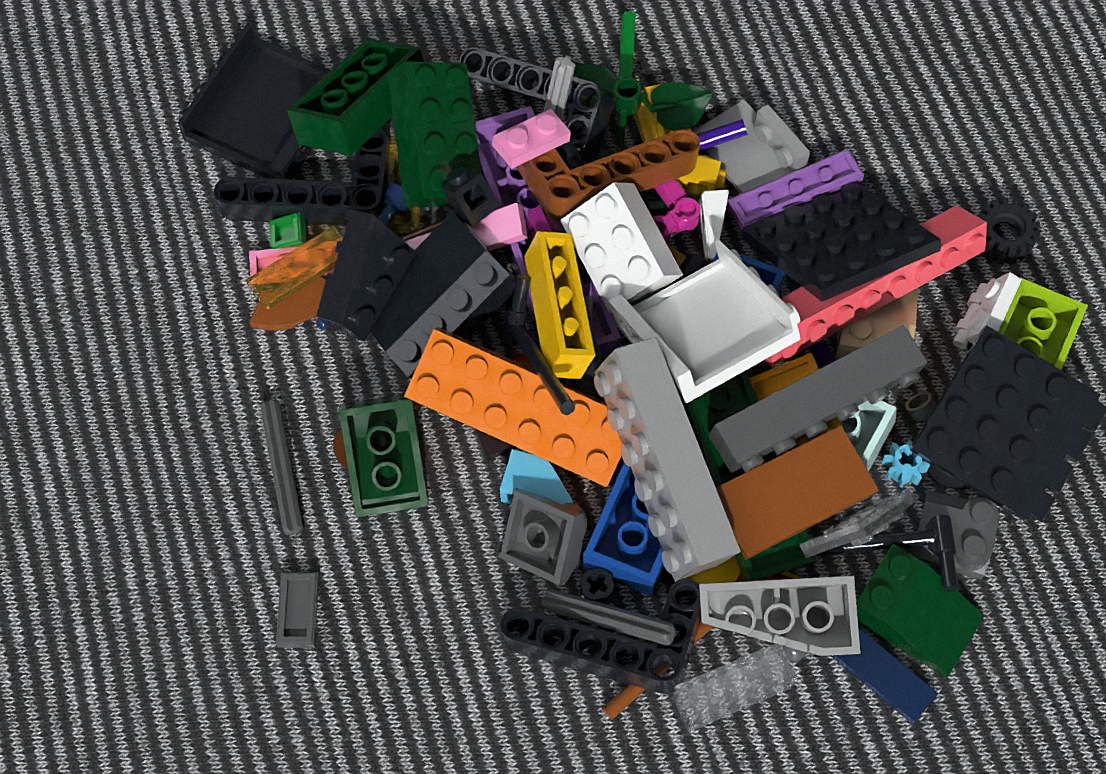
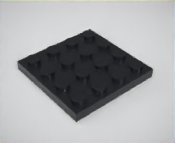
[742,183,941,302]

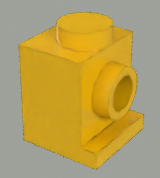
[677,155,727,197]

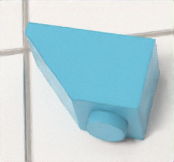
[500,449,573,504]

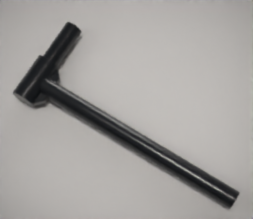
[502,274,575,415]
[810,515,959,592]

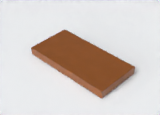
[716,426,879,560]

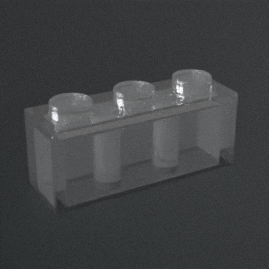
[672,644,797,732]

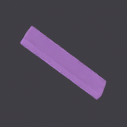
[727,149,864,231]

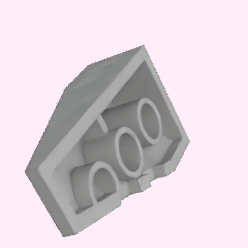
[699,576,860,656]

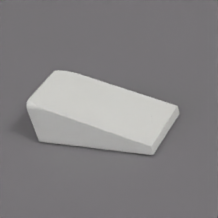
[699,190,729,264]

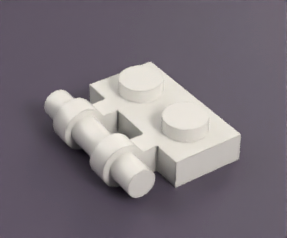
[953,272,1022,349]

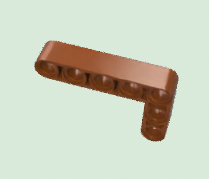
[516,129,701,221]

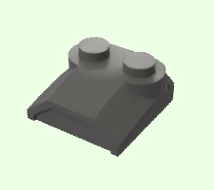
[498,488,587,585]
[910,490,1000,580]

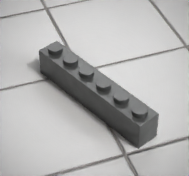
[708,325,928,474]

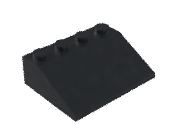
[370,212,517,379]

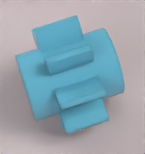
[881,440,930,488]

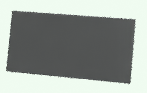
[276,572,320,648]

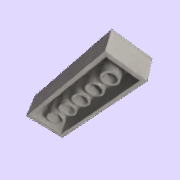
[594,337,741,581]

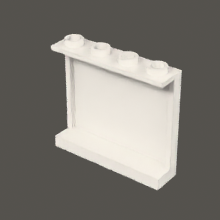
[608,240,801,404]

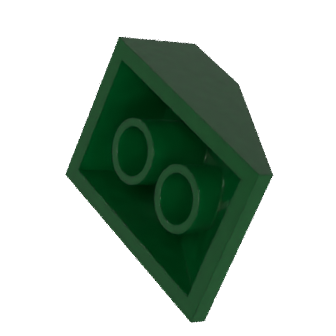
[338,394,429,518]
[856,544,985,678]

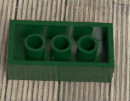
[287,38,424,156]
[387,61,482,208]

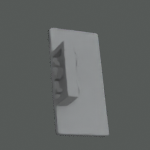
[693,100,810,194]

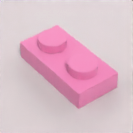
[492,109,571,169]

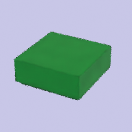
[269,212,307,249]

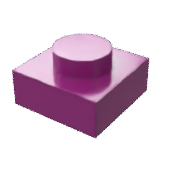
[527,206,558,239]

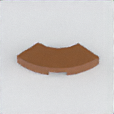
[250,274,327,331]

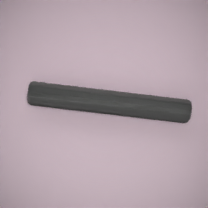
[260,400,304,536]
[542,589,677,645]

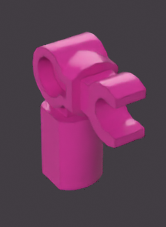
[652,179,701,242]

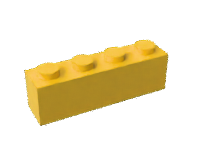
[524,231,595,379]

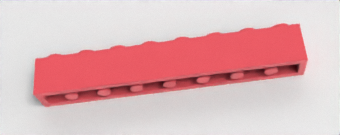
[763,205,987,367]

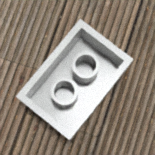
[560,182,683,313]

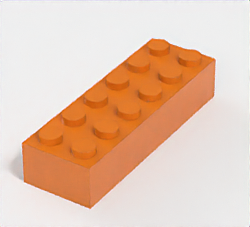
[404,327,622,487]

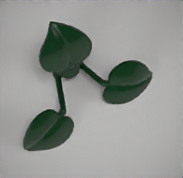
[572,61,712,160]

